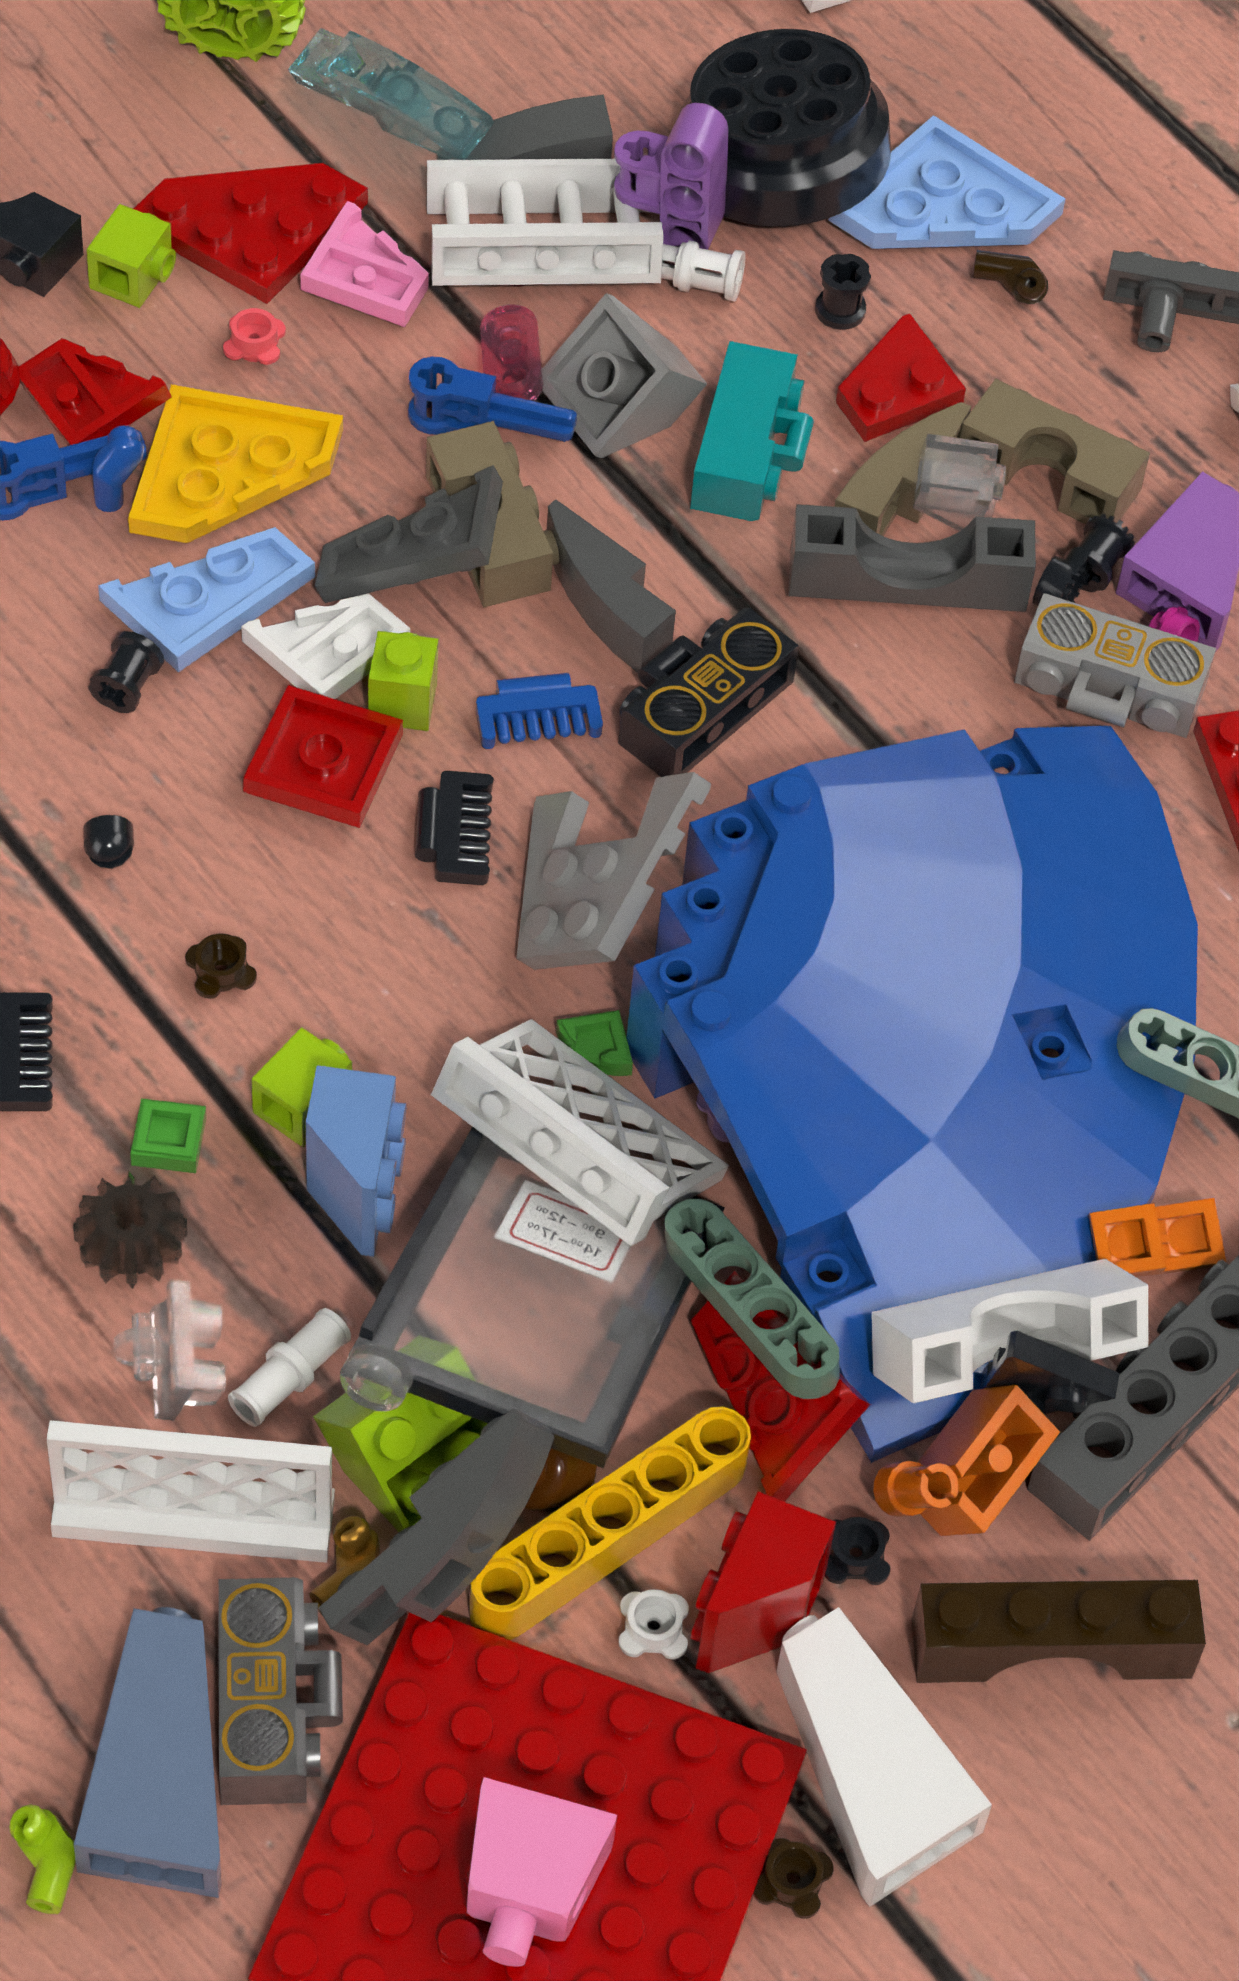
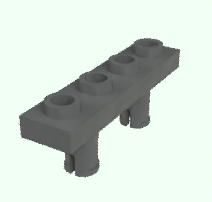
[1103,250,1239,353]

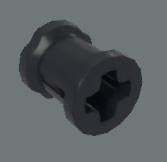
[815,254,871,330]
[88,631,164,713]

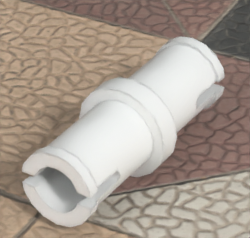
[228,1308,351,1427]

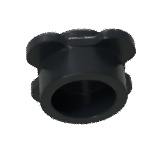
[825,1517,891,1585]

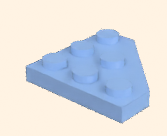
[828,115,1065,249]

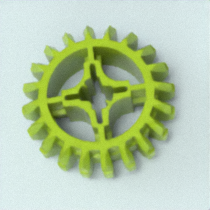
[157,0,306,62]

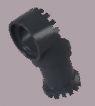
[1033,514,1135,606]

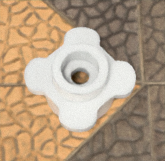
[619,1590,689,1660]

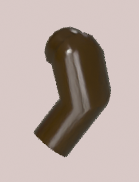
[973,250,1049,304]

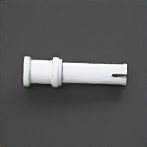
[661,240,745,302]

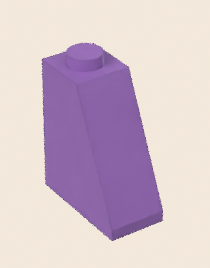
[1116,472,1239,651]

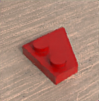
[19,338,172,446]

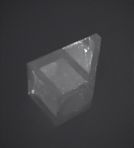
[913,434,1006,531]

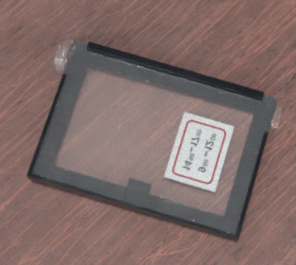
[340,1127,725,1468]

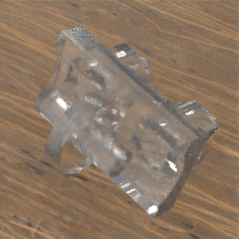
[113,1279,226,1421]

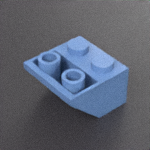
[306,1065,407,1257]

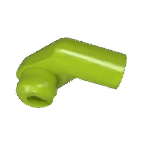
[9,1804,76,1914]

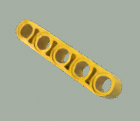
[469,1407,751,1640]

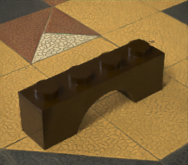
[912,1580,1206,1683]

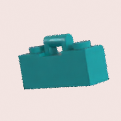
[690,341,814,521]

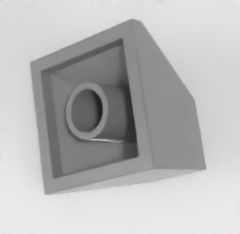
[533,293,707,458]

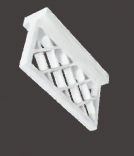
[431,1019,729,1246]
[47,1420,335,1563]

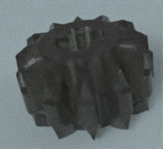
[73,1170,188,1289]

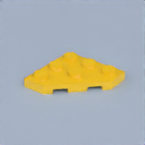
[128,384,343,543]

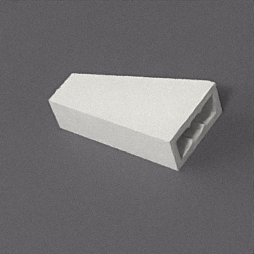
[776,1607,992,1907]

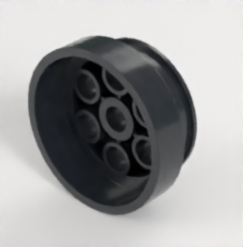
[679,29,891,226]

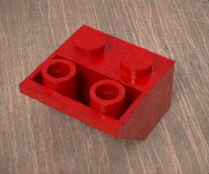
[690,1491,836,1674]

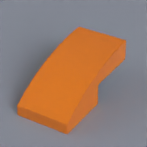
[1088,1198,1227,1277]

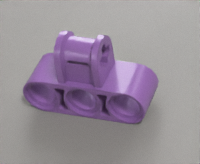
[614,103,728,250]

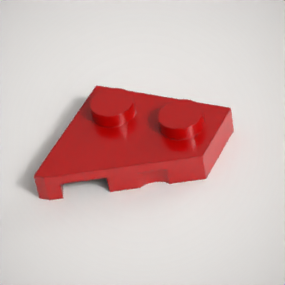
[836,313,966,442]

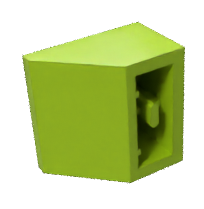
[313,1340,488,1532]

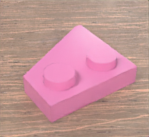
[300,201,429,327]

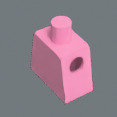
[466,1777,617,1967]

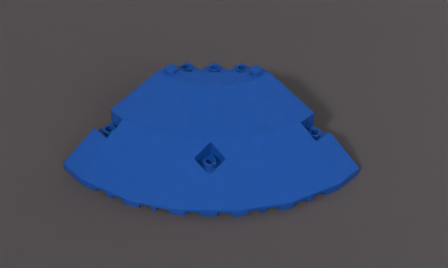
[626,726,1198,1463]

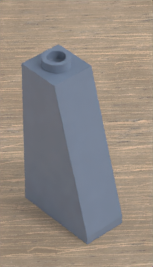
[74,1607,222,1898]

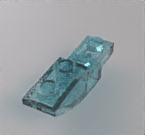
[288,28,495,160]

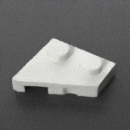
[241,593,410,699]

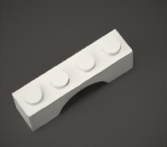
[872,1259,1148,1403]

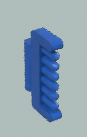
[476,673,603,749]

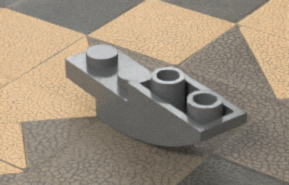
[319,1407,554,1645]

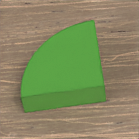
[556,1010,633,1076]

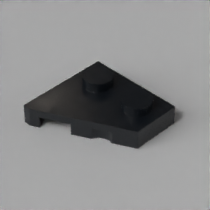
[979,1330,1120,1414]

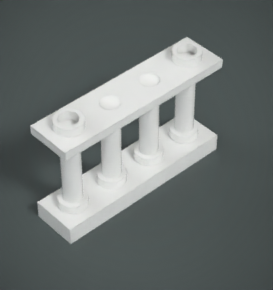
[427,159,663,286]

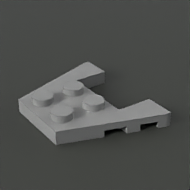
[516,772,711,970]

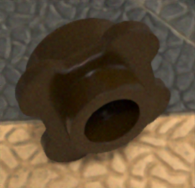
[185,933,257,999]
[753,1838,834,1919]

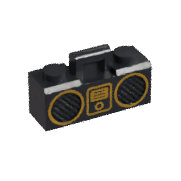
[618,608,799,777]

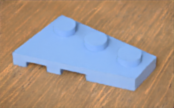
[98,527,315,672]

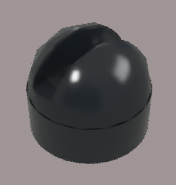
[83,815,134,869]

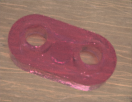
[480,304,544,401]

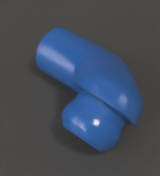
[92,425,144,512]

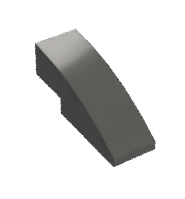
[436,94,613,160]
[546,500,676,673]

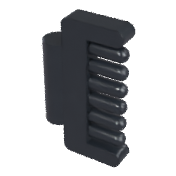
[415,771,494,885]
[0,992,53,1111]

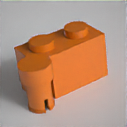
[873,1385,1060,1536]

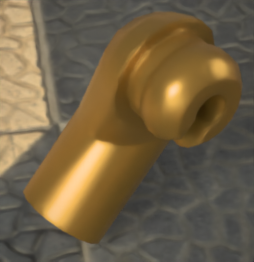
[309,1516,380,1616]

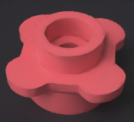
[223,308,286,365]

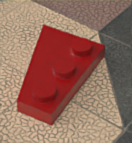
[691,1271,871,1502]

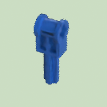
[408,356,577,442]
[0,430,147,521]

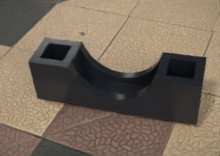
[0,192,84,297]

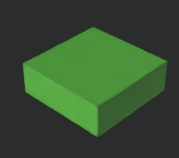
[130,1098,206,1173]

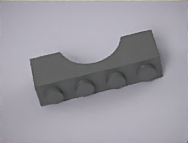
[789,504,1036,612]

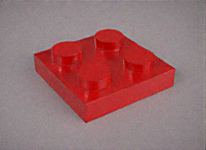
[243,685,403,828]

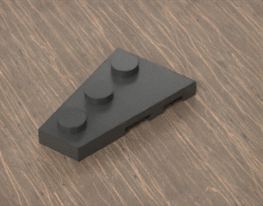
[315,465,503,603]

